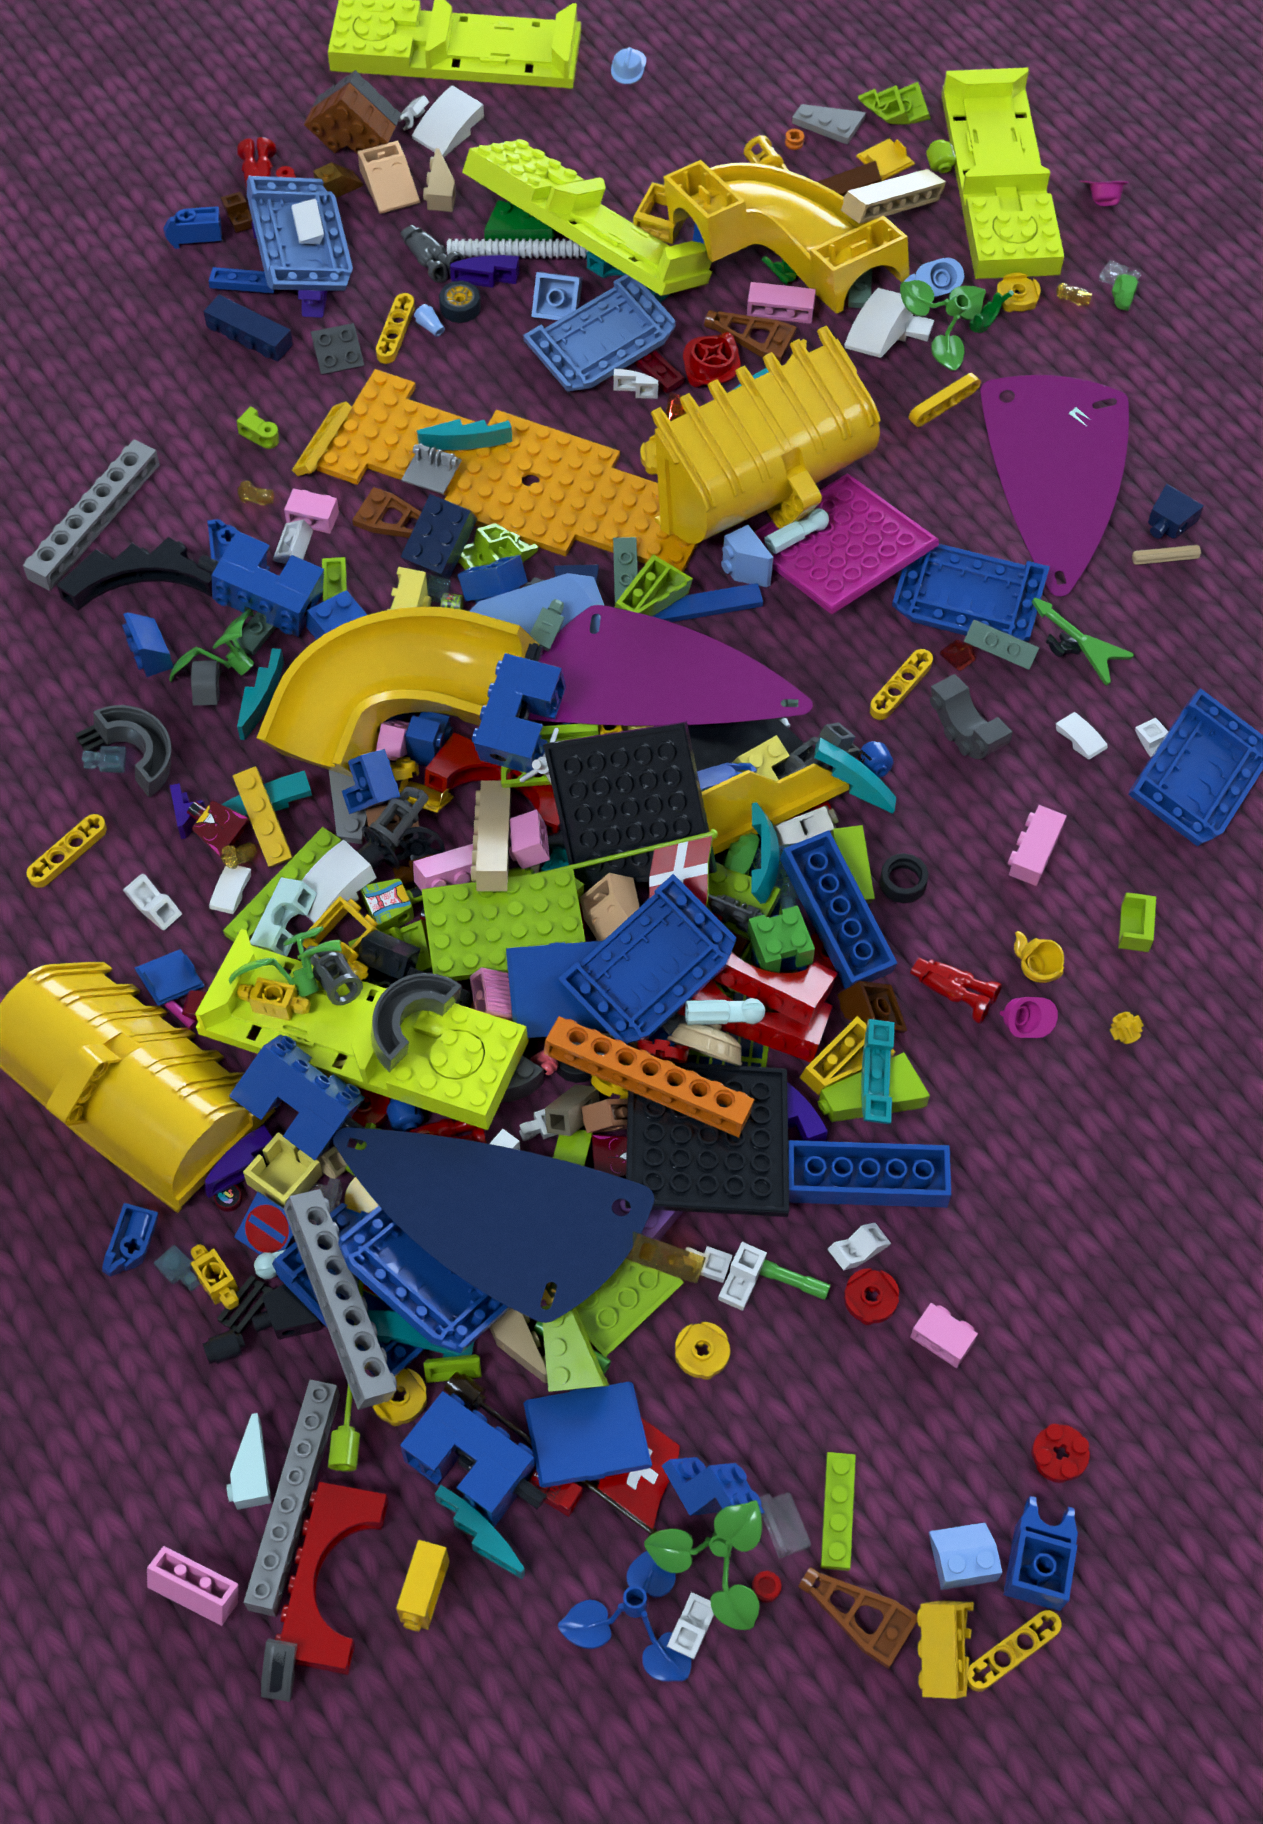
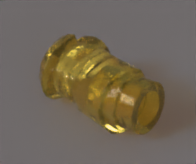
[1056,283,1092,306]
[237,481,274,506]
[221,842,257,869]

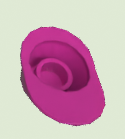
[1079,181,1128,206]
[999,997,1058,1038]

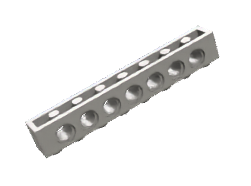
[23,440,160,591]
[283,1189,397,1410]
[244,1379,340,1617]

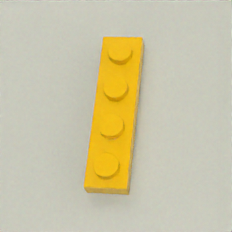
[292,401,352,476]
[233,766,293,868]

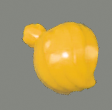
[1014,931,1064,983]

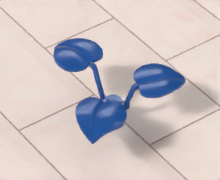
[558,1551,691,1682]

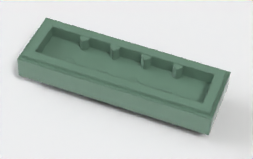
[848,268,872,308]
[613,537,638,603]
[233,612,277,656]
[964,619,1039,669]

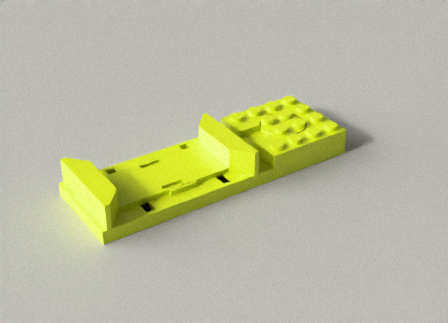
[328,0,581,88]
[941,68,1064,279]
[462,139,712,296]
[195,929,528,1130]

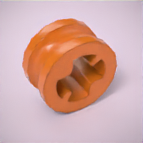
[785,129,804,150]

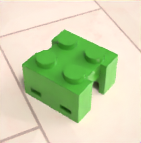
[747,905,815,973]

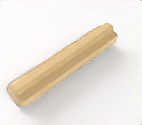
[1132,545,1201,565]

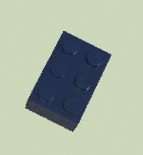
[401,494,477,582]

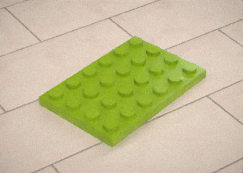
[421,869,586,981]

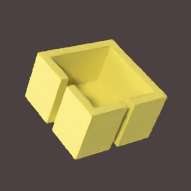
[243,1132,323,1208]

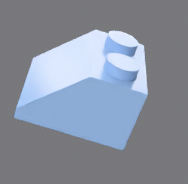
[531,272,583,320]
[721,525,773,587]
[929,1523,1002,1590]

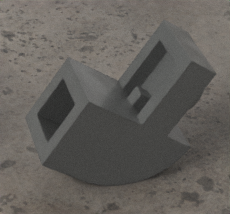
[191,660,222,705]
[815,723,860,758]

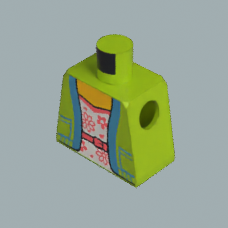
[360,879,423,932]

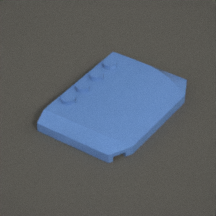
[247,176,353,291]
[523,274,676,392]
[469,573,605,635]

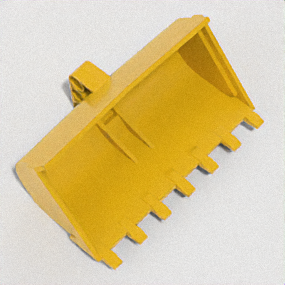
[651,326,881,544]
[0,962,282,1213]

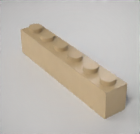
[841,169,946,224]
[471,781,511,891]

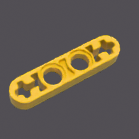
[376,293,415,364]
[908,373,981,427]
[870,649,933,720]
[26,814,107,888]
[967,1610,1062,1692]

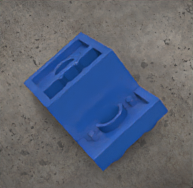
[662,1457,765,1516]

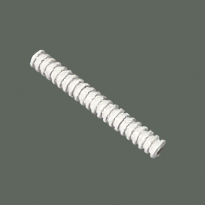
[447,239,588,259]

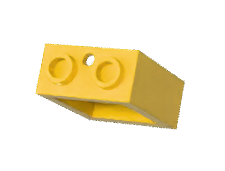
[633,182,687,244]
[302,896,379,960]
[396,1540,449,1631]

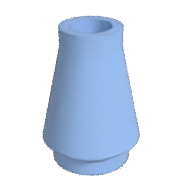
[414,304,445,337]

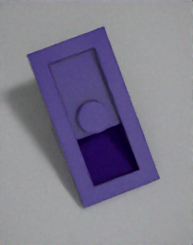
[298,290,327,318]
[170,783,205,839]

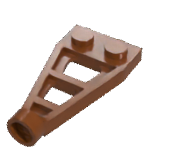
[704,310,797,363]
[352,487,421,538]
[798,1567,917,1669]

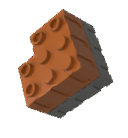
[304,70,401,155]

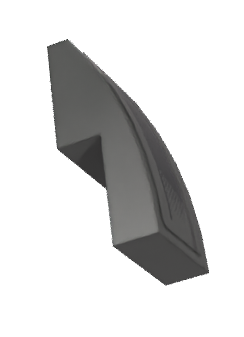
[261,1639,298,1702]

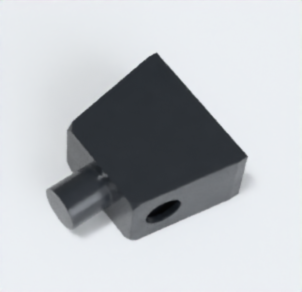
[251,1284,322,1339]

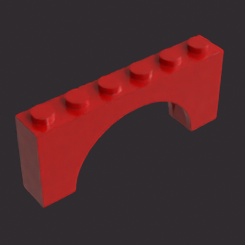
[424,733,561,834]
[712,912,838,1026]
[677,979,833,1063]
[275,1482,389,1675]

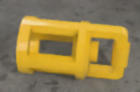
[743,135,789,171]

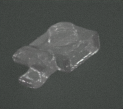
[1099,260,1141,285]

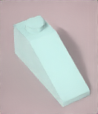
[227,1413,271,1510]

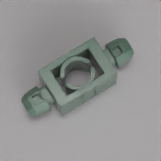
[530,599,564,655]

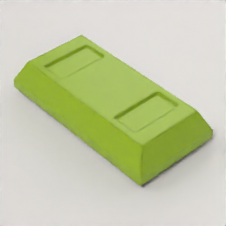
[424,1354,482,1383]

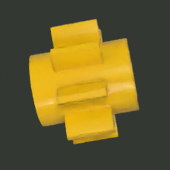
[1110,1012,1144,1044]

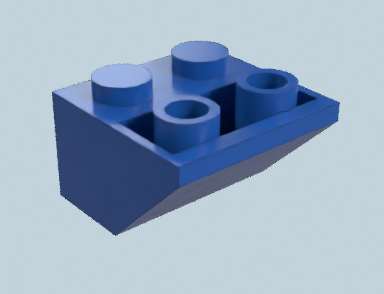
[122,612,173,677]

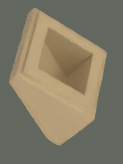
[316,1146,347,1180]

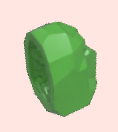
[1112,274,1138,311]
[723,832,760,874]

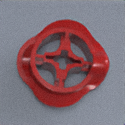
[683,332,740,387]

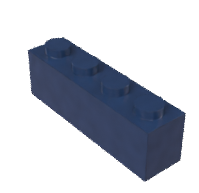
[203,295,293,362]

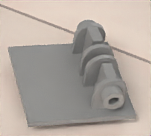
[401,443,462,494]

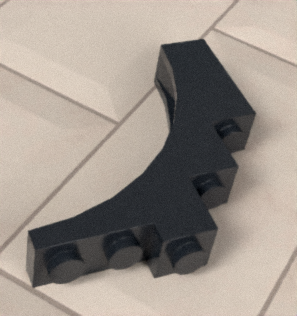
[57,537,212,610]

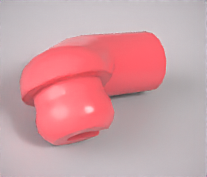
[531,1050,558,1075]

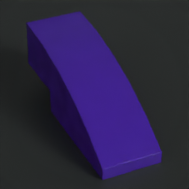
[450,255,520,288]
[787,1082,828,1142]
[205,1125,273,1198]

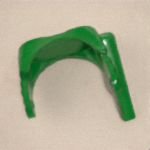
[762,256,797,284]
[969,290,1014,333]

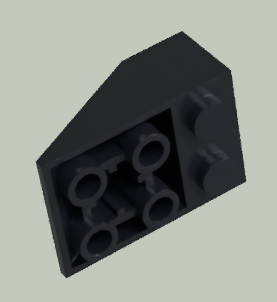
[356,930,421,1002]

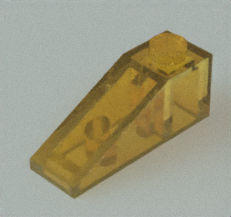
[626,1232,706,1284]

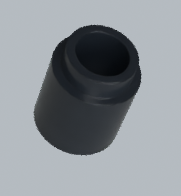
[202,1329,246,1365]

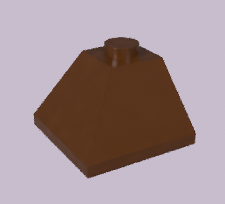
[837,981,907,1033]

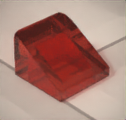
[665,392,686,421]
[940,639,976,671]

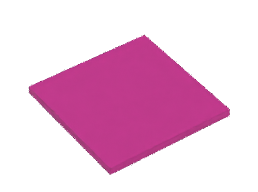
[754,473,939,615]

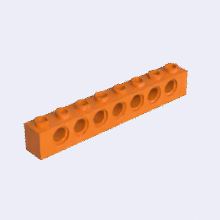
[544,1016,754,1137]

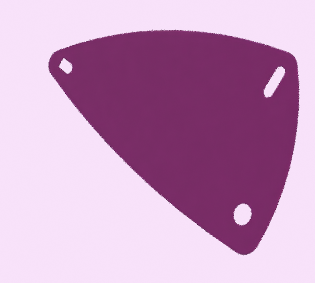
[980,375,1129,596]
[528,605,813,726]

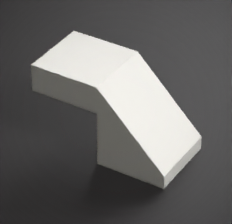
[123,874,182,930]
[828,1223,891,1270]
[718,1242,767,1311]

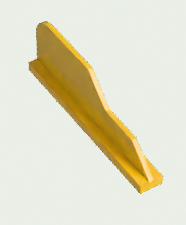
[701,763,849,855]

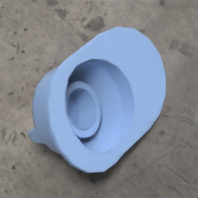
[611,47,646,84]
[915,258,964,297]

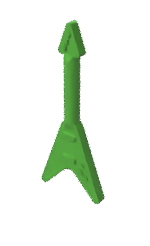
[1032,598,1134,686]

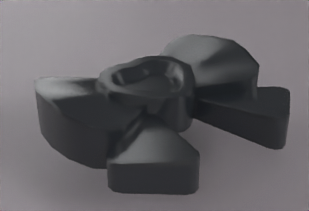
[1046,632,1082,657]

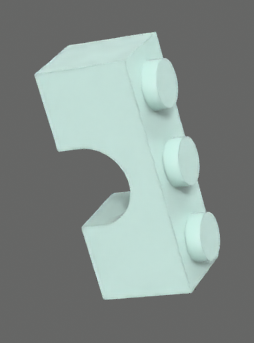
[250,878,317,957]

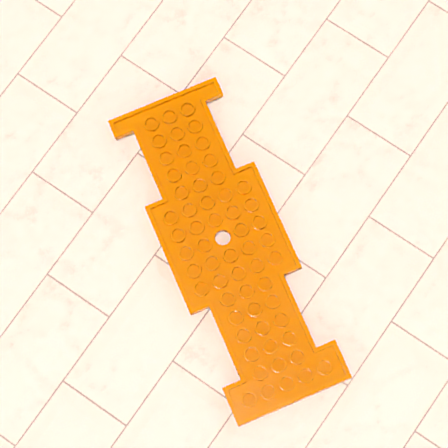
[317,369,698,573]

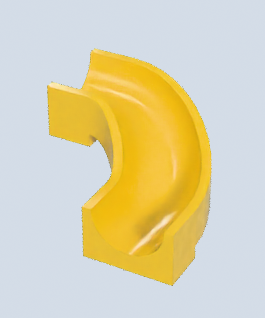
[663,160,909,314]
[256,607,540,777]

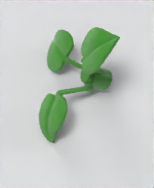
[900,280,986,371]
[169,609,254,683]
[229,926,342,997]
[644,1500,762,1630]

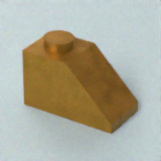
[313,163,363,198]

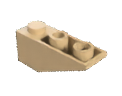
[423,148,456,212]
[489,1308,548,1383]

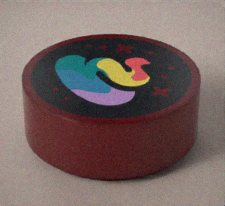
[214,1185,242,1212]

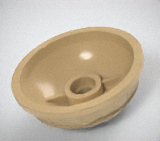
[667,1023,742,1066]

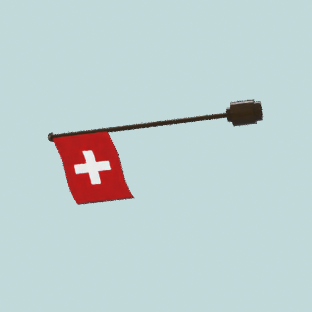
[444,1372,680,1537]

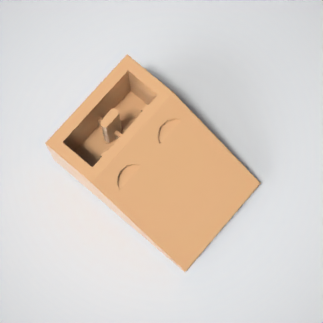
[358,141,420,214]
[580,873,640,941]

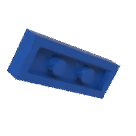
[208,267,275,293]

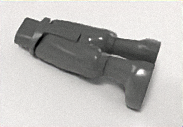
[401,225,464,283]

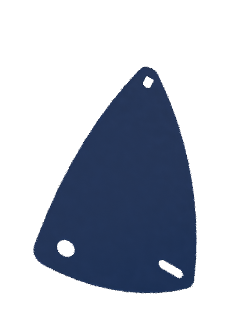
[333,1127,654,1323]

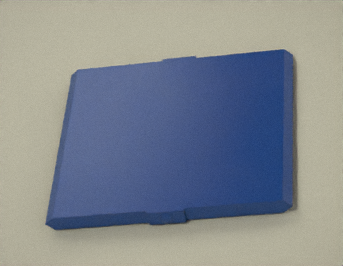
[506,941,607,1039]
[524,1382,652,1488]

